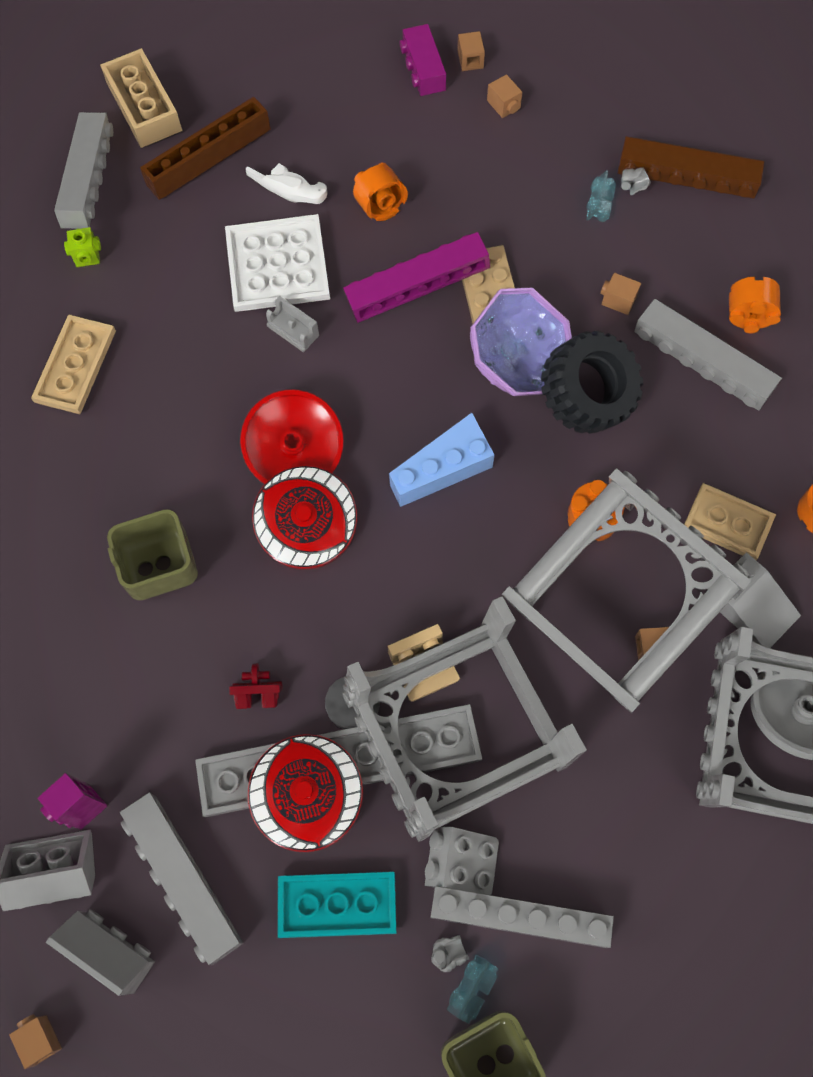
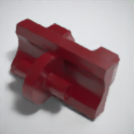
[229,663,283,709]

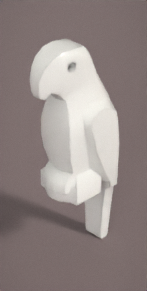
[246,163,327,204]

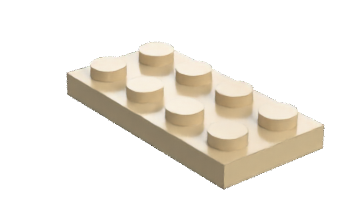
[462,245,515,333]
[31,315,116,414]

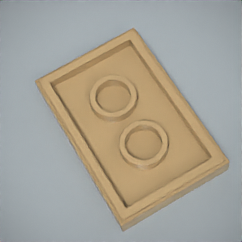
[684,483,776,560]

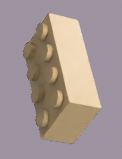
[100,48,182,148]

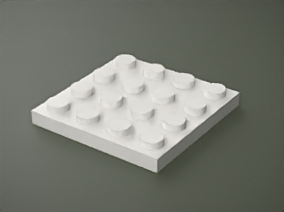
[225,214,330,312]

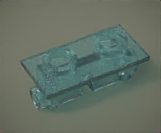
[586,170,616,222]
[447,955,498,1024]

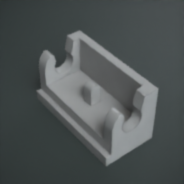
[266,296,319,352]

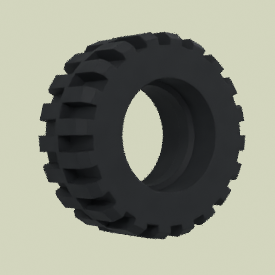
[541,330,643,434]

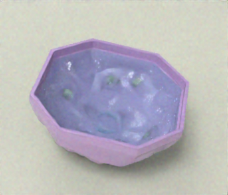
[470,288,572,396]

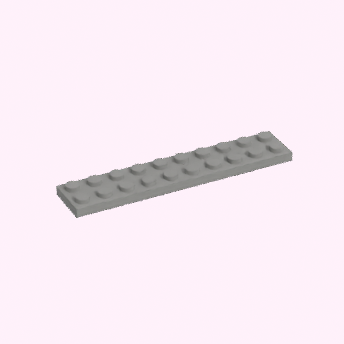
[195,704,482,817]

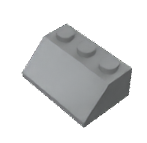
[0,830,95,911]
[46,909,155,996]

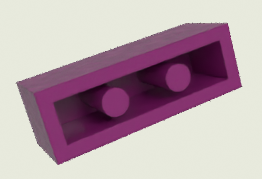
[400,24,446,96]
[37,773,108,830]

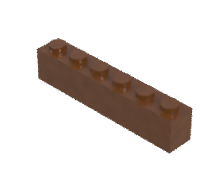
[140,97,271,200]
[617,136,764,199]

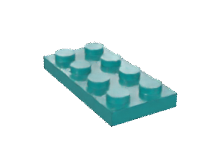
[278,872,397,938]

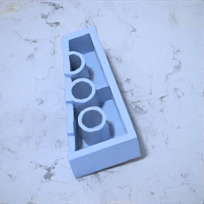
[389,413,494,507]

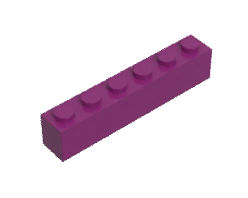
[343,232,490,323]

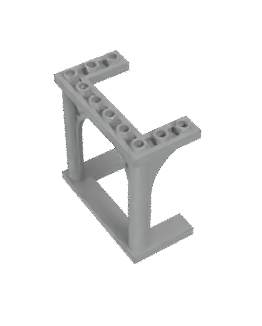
[502,468,751,714]
[342,596,587,842]
[696,627,813,824]

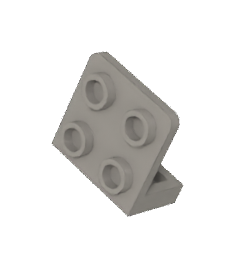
[425,827,499,895]

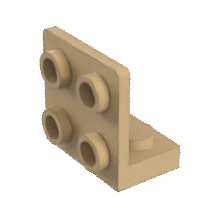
[388,624,460,702]

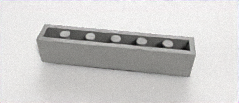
[54,112,114,229]
[634,299,782,411]
[120,792,244,965]
[430,886,614,948]

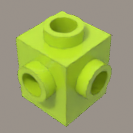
[64,227,101,267]

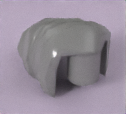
[621,167,651,195]
[431,935,470,972]

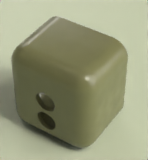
[107,510,198,600]
[441,1010,546,1077]

